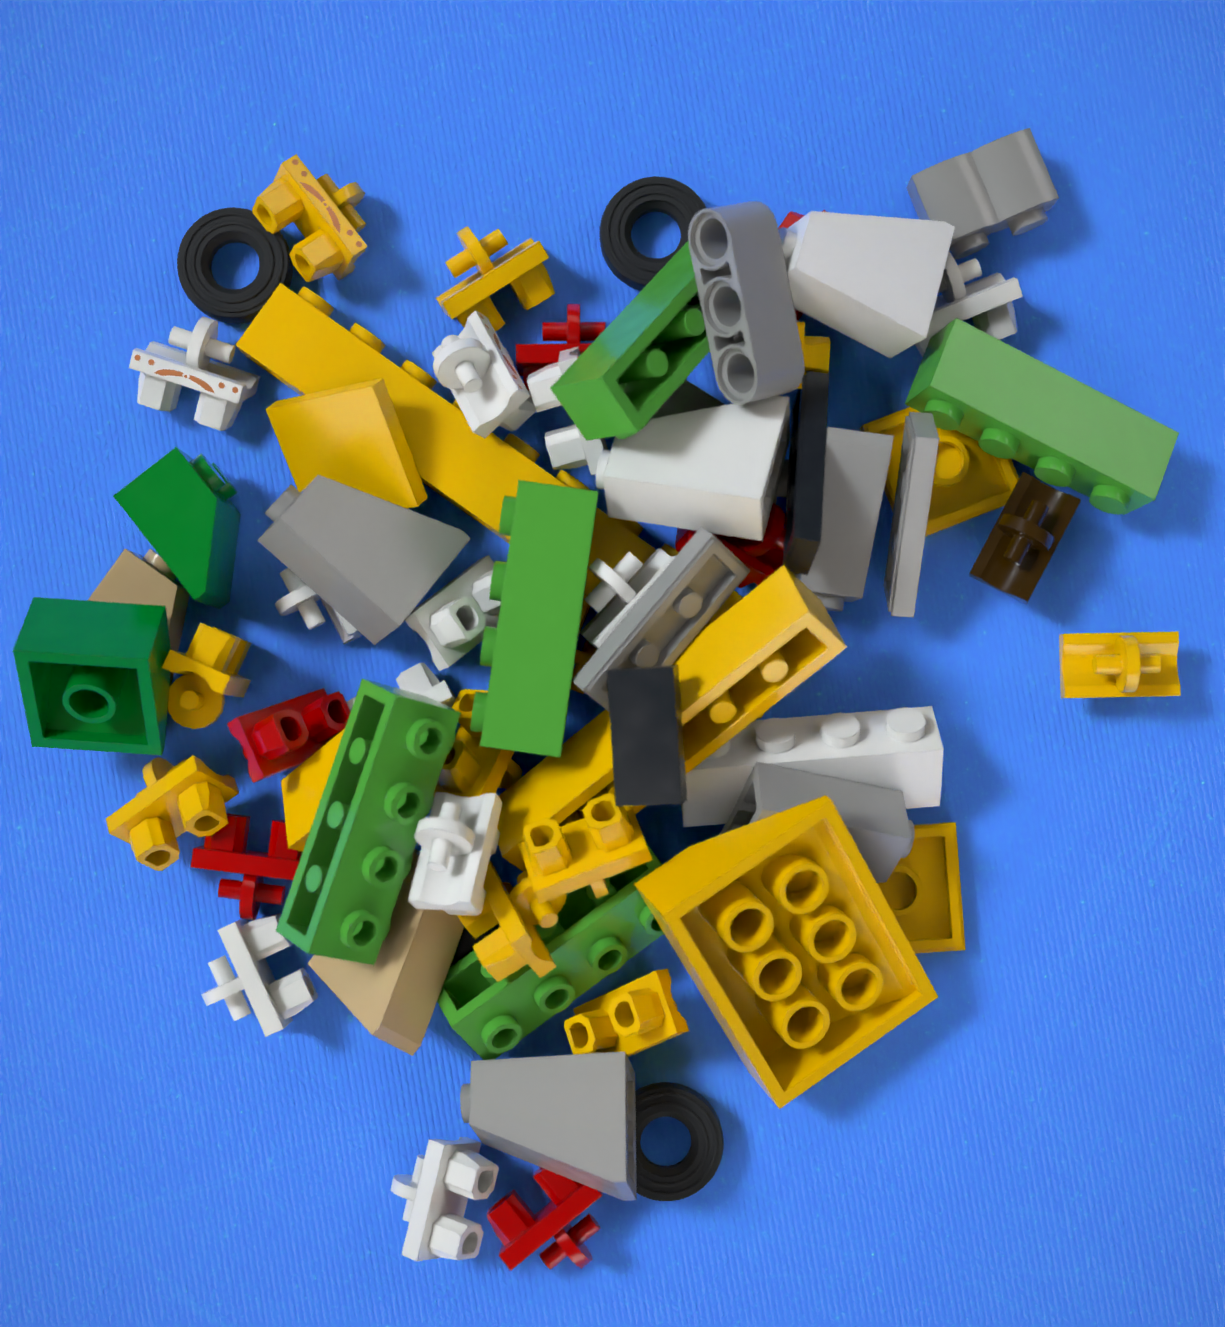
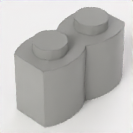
[906,128,1059,259]

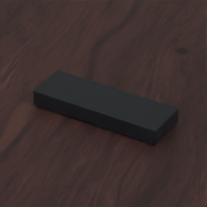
[782,371,829,575]

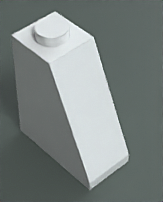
[779,211,955,358]
[596,396,790,541]

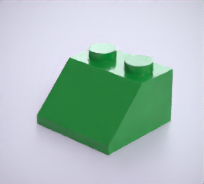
[113,447,241,609]
[13,597,171,755]

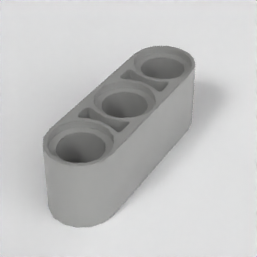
[688,201,805,404]

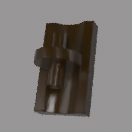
[969,472,1081,605]

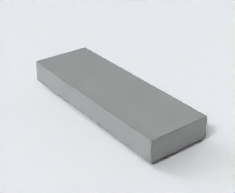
[883,412,939,618]
[572,527,751,712]

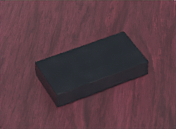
[607,665,687,806]

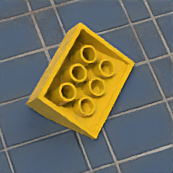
[634,795,938,1109]

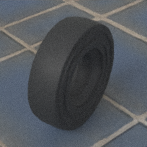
[599,176,706,291]
[177,207,293,324]
[635,1082,724,1201]

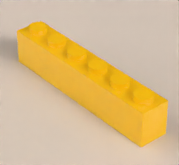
[497,565,847,872]

